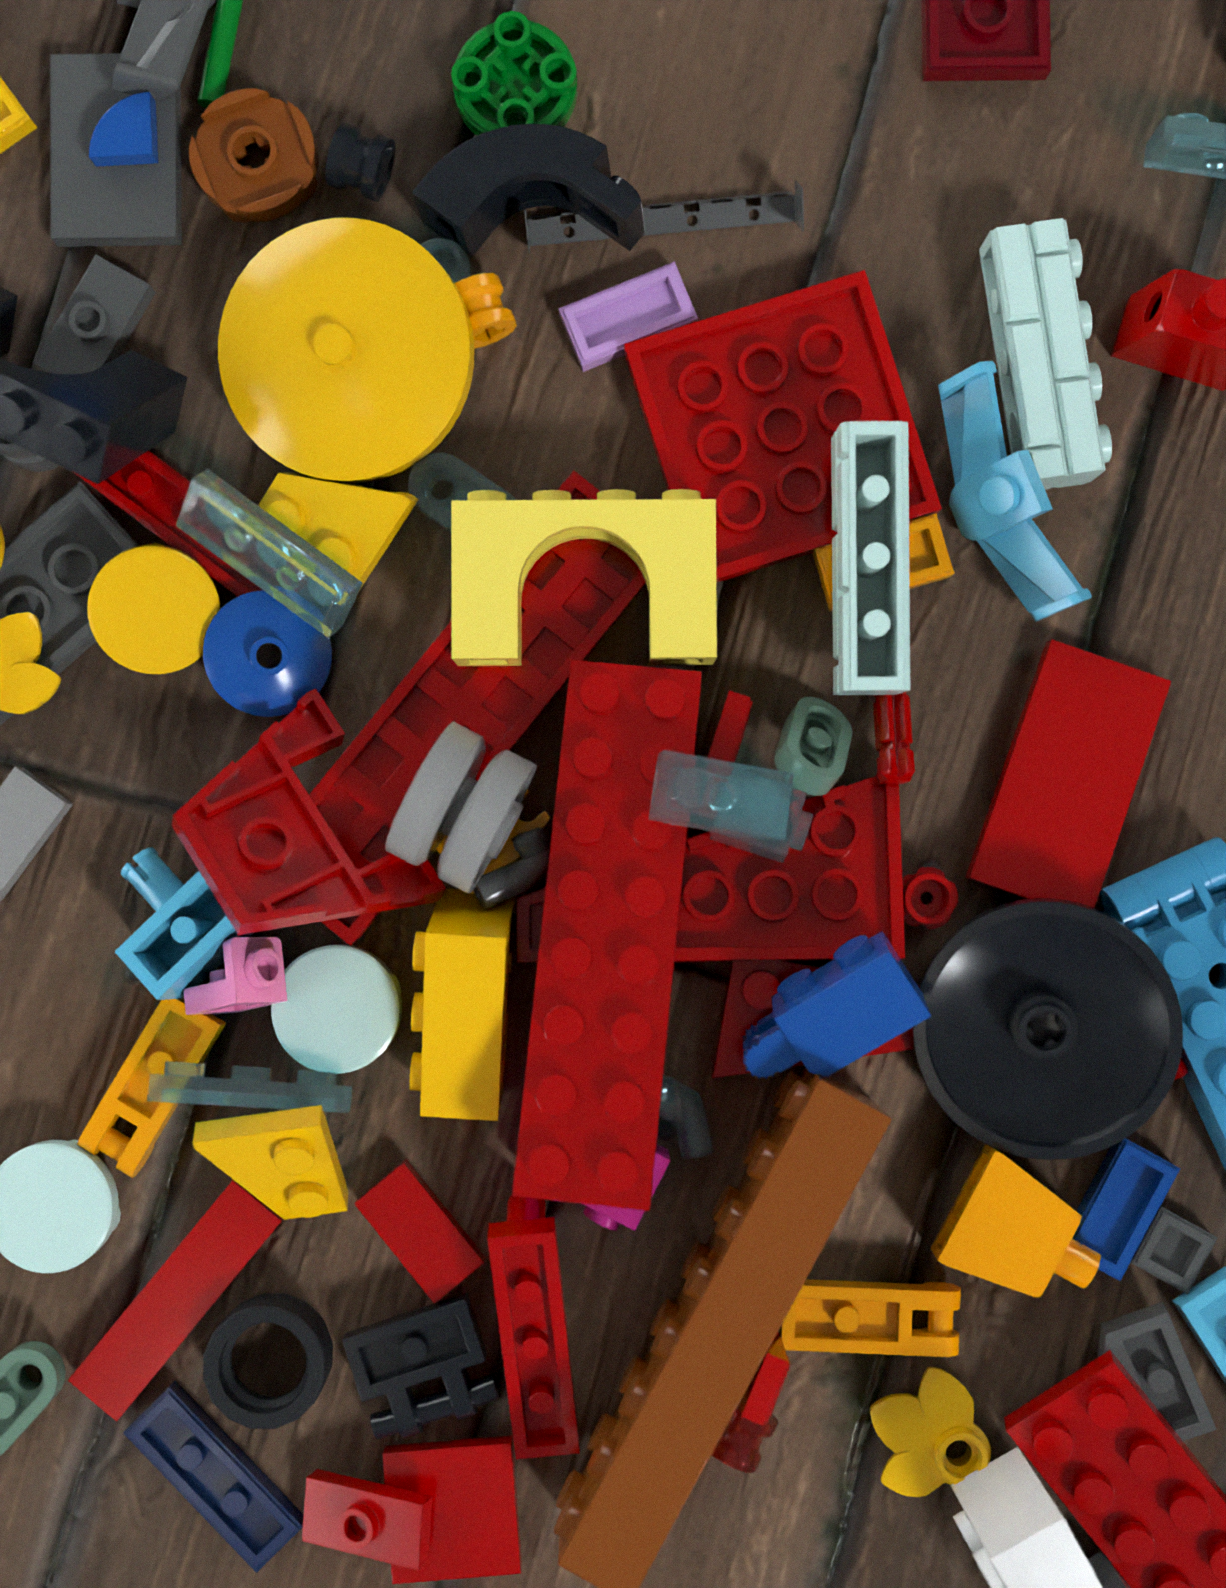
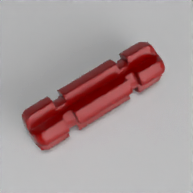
[873,692,915,784]

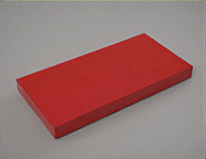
[965,639,1171,908]

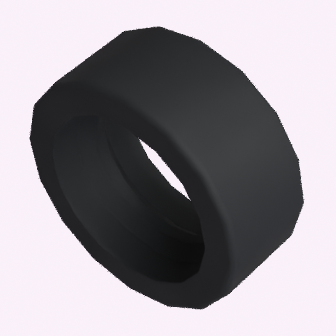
[203,1293,333,1429]

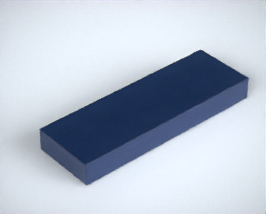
[123,1381,304,1573]

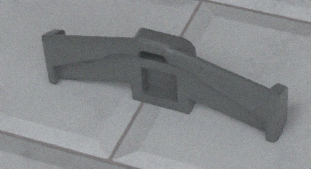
[112,0,216,100]

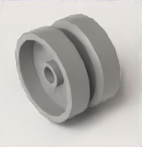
[385,721,537,894]

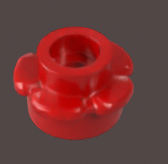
[902,867,958,929]

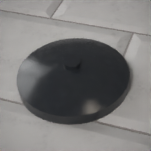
[913,898,1183,1160]

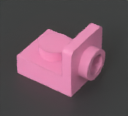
[183,937,287,1015]

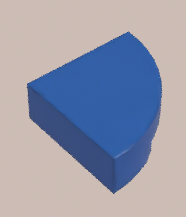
[89,92,158,167]

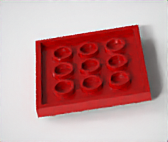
[624,270,942,583]

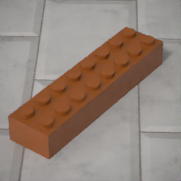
[553,1065,892,1588]

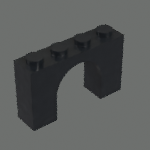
[0,287,188,484]

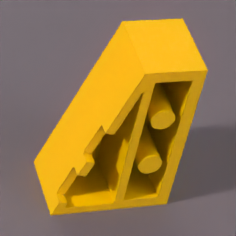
[409,888,516,1121]

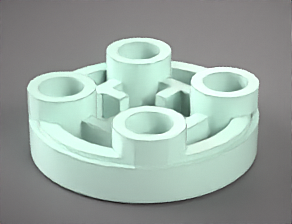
[271,944,402,1074]
[0,1139,121,1273]

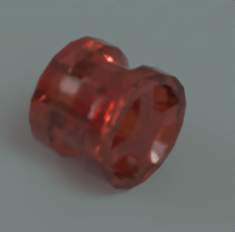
[711,1405,779,1473]

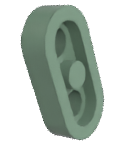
[774,697,852,796]
[0,1341,66,1456]

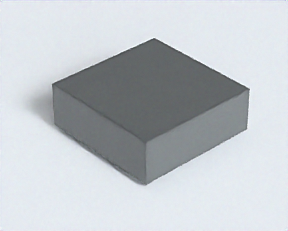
[1130,1206,1218,1294]

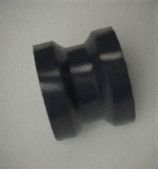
[325,122,396,202]

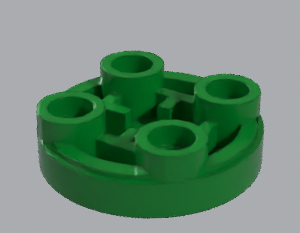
[451,11,577,136]

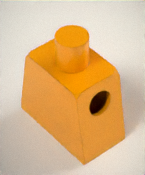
[930,1144,1101,1298]

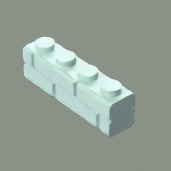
[979,218,1112,490]
[831,421,910,695]

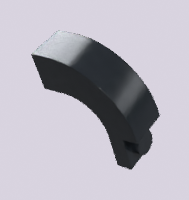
[412,124,645,258]

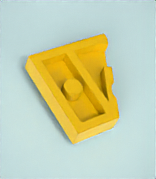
[246,472,419,600]
[192,1105,349,1220]

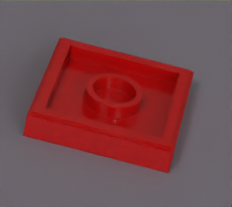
[382,1435,522,1584]

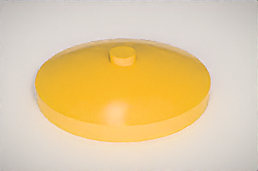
[218,218,475,483]

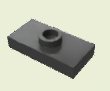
[33,255,156,374]

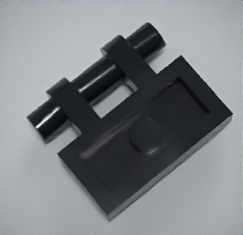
[342,1293,501,1440]

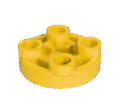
[87,543,220,674]

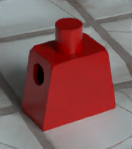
[1111,269,1226,391]

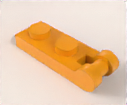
[77,999,227,1178]
[779,1279,961,1357]

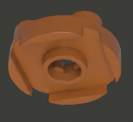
[189,88,319,223]

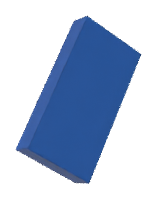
[1072,1138,1181,1281]

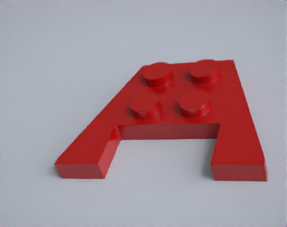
[172,688,447,935]

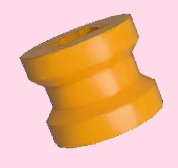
[455,273,517,349]

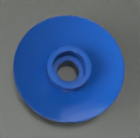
[203,590,332,717]

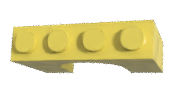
[451,489,717,666]

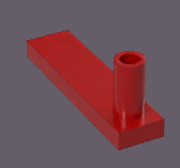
[487,1195,580,1460]

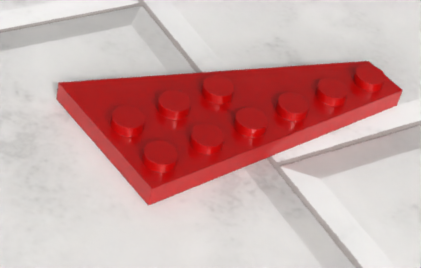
[517,774,905,963]

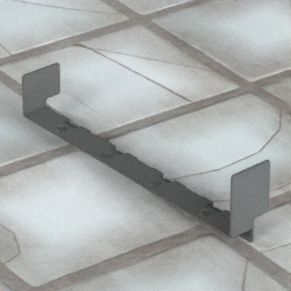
[524,180,804,254]

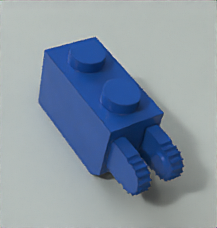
[742,931,931,1079]

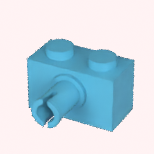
[115,847,253,1000]

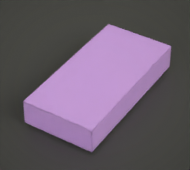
[559,262,698,372]

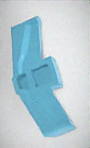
[938,361,1092,622]

